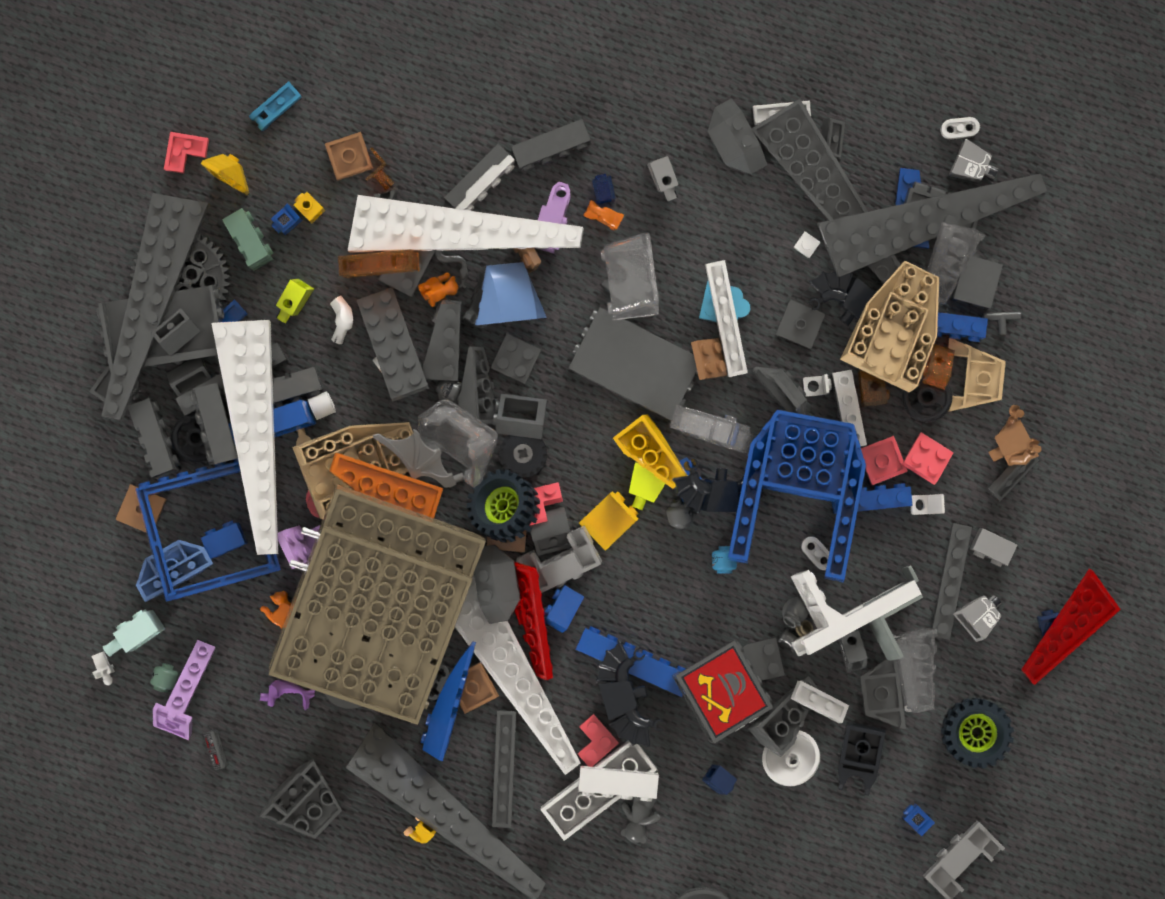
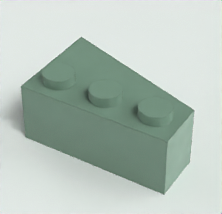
[222,208,274,271]

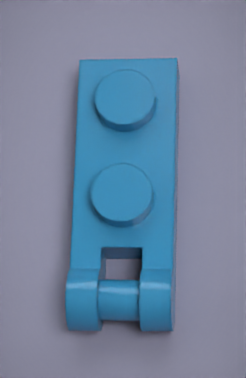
[249,81,302,131]

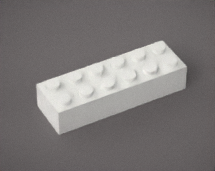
[541,740,657,841]

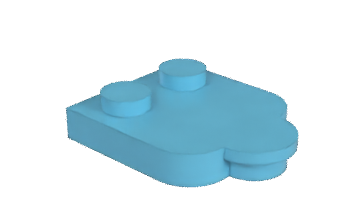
[699,281,750,323]

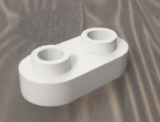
[940,117,980,139]
[801,537,829,570]

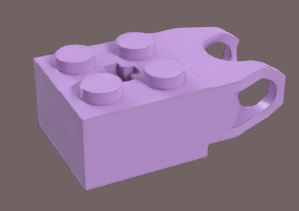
[537,182,570,254]

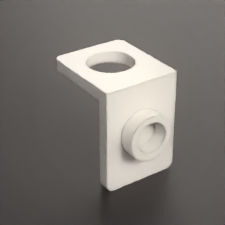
[803,374,832,397]
[911,494,945,515]

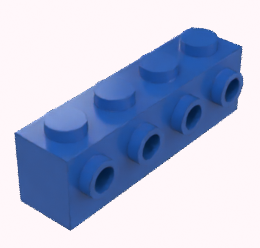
[937,312,988,342]
[832,483,913,514]

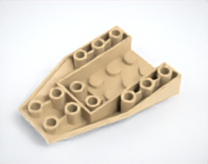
[840,261,939,392]
[292,422,413,519]

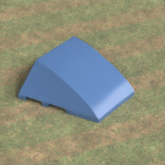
[475,262,547,325]

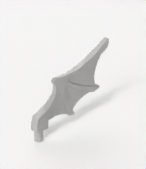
[373,429,465,488]

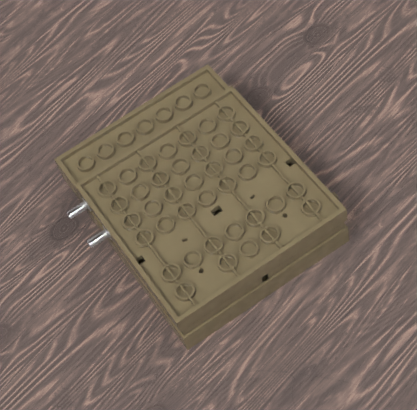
[268,484,486,725]

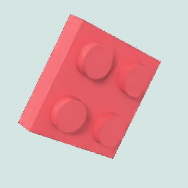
[902,432,953,485]
[861,436,908,485]

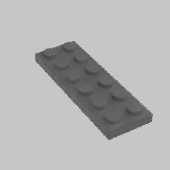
[357,287,429,402]

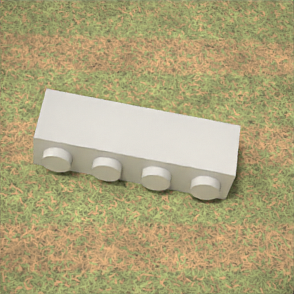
[578,766,659,801]

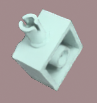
[103,609,166,657]

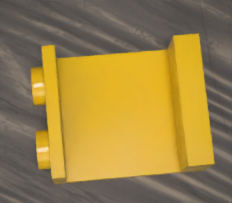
[579,491,639,551]

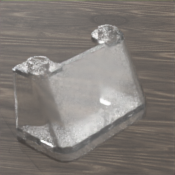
[600,232,659,320]
[418,400,498,488]

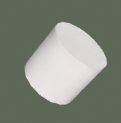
[308,391,336,420]

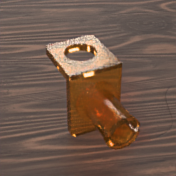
[365,148,394,191]

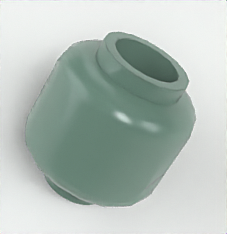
[150,663,178,693]

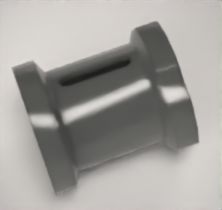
[777,627,800,652]

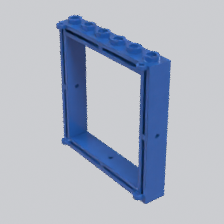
[135,458,281,602]

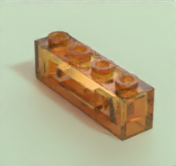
[338,249,420,278]

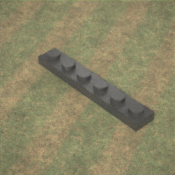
[930,523,972,640]
[492,710,516,828]

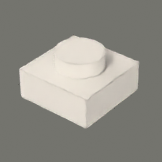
[794,232,820,258]

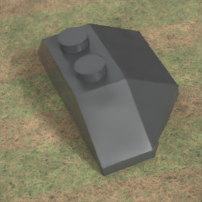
[708,98,768,174]
[751,367,807,415]
[474,545,521,624]

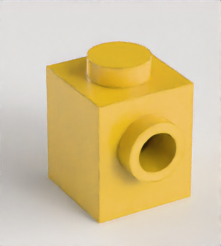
[294,192,325,224]

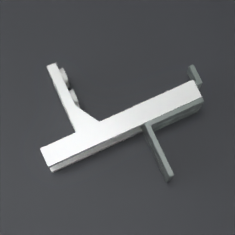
[791,565,923,661]

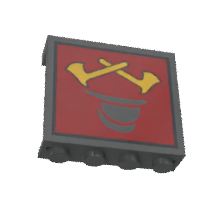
[672,640,773,743]

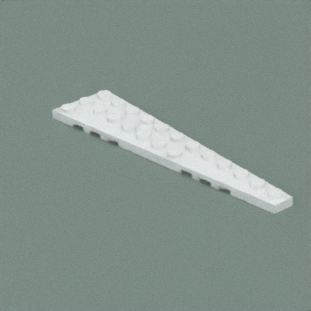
[348,195,584,252]
[211,320,278,555]
[455,574,581,775]

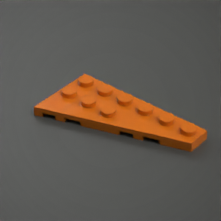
[329,453,443,518]

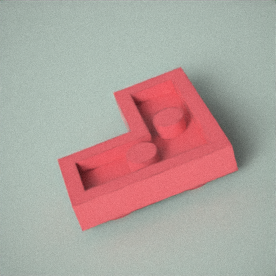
[164,132,209,174]
[529,482,563,526]
[577,714,619,767]

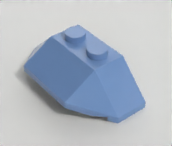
[136,540,213,602]

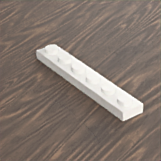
[705,260,748,377]

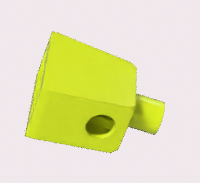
[276,279,314,323]
[629,462,665,510]

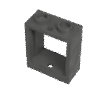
[493,394,547,439]

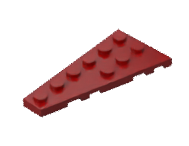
[514,562,553,680]
[1021,568,1121,685]

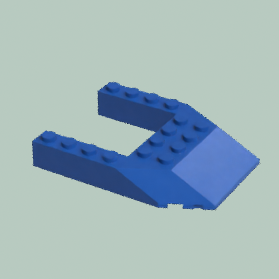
[728,410,866,583]

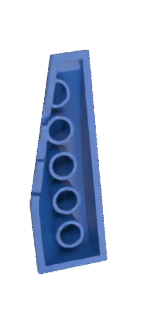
[421,641,476,761]

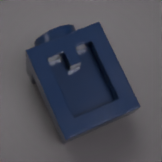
[1037,609,1059,638]

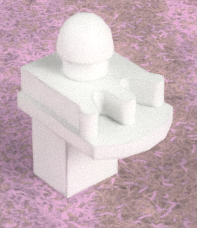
[92,651,115,685]

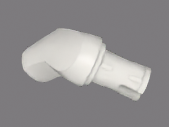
[330,296,353,344]

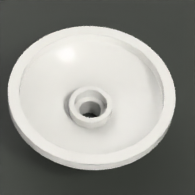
[762,730,820,786]

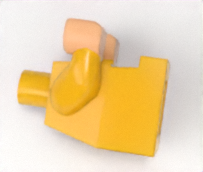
[403,817,436,843]

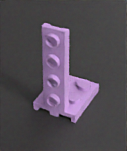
[278,525,320,569]
[153,640,215,740]

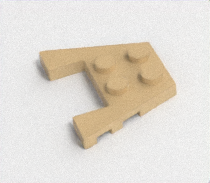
[947,338,1006,412]

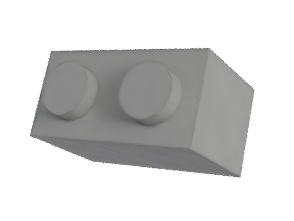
[970,528,1017,567]

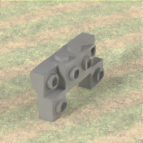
[516,525,602,593]
[923,821,1005,899]

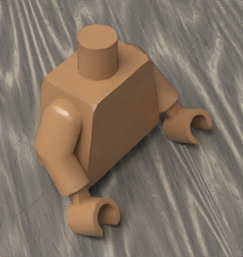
[989,405,1041,466]

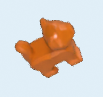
[584,200,624,230]
[417,272,459,307]
[260,591,291,629]

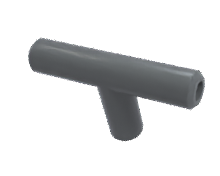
[982,312,1021,335]

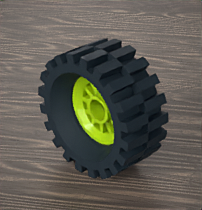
[467,469,540,543]
[941,698,1014,768]

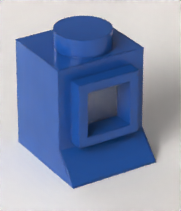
[271,203,302,235]
[902,804,935,836]

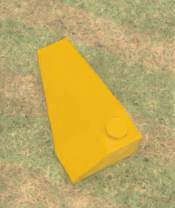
[201,154,249,195]
[613,414,688,489]

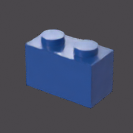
[201,521,248,559]
[544,585,584,633]

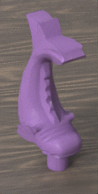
[260,680,315,710]

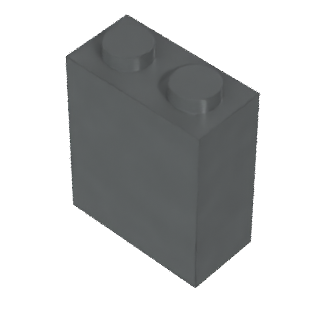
[951,253,1003,311]

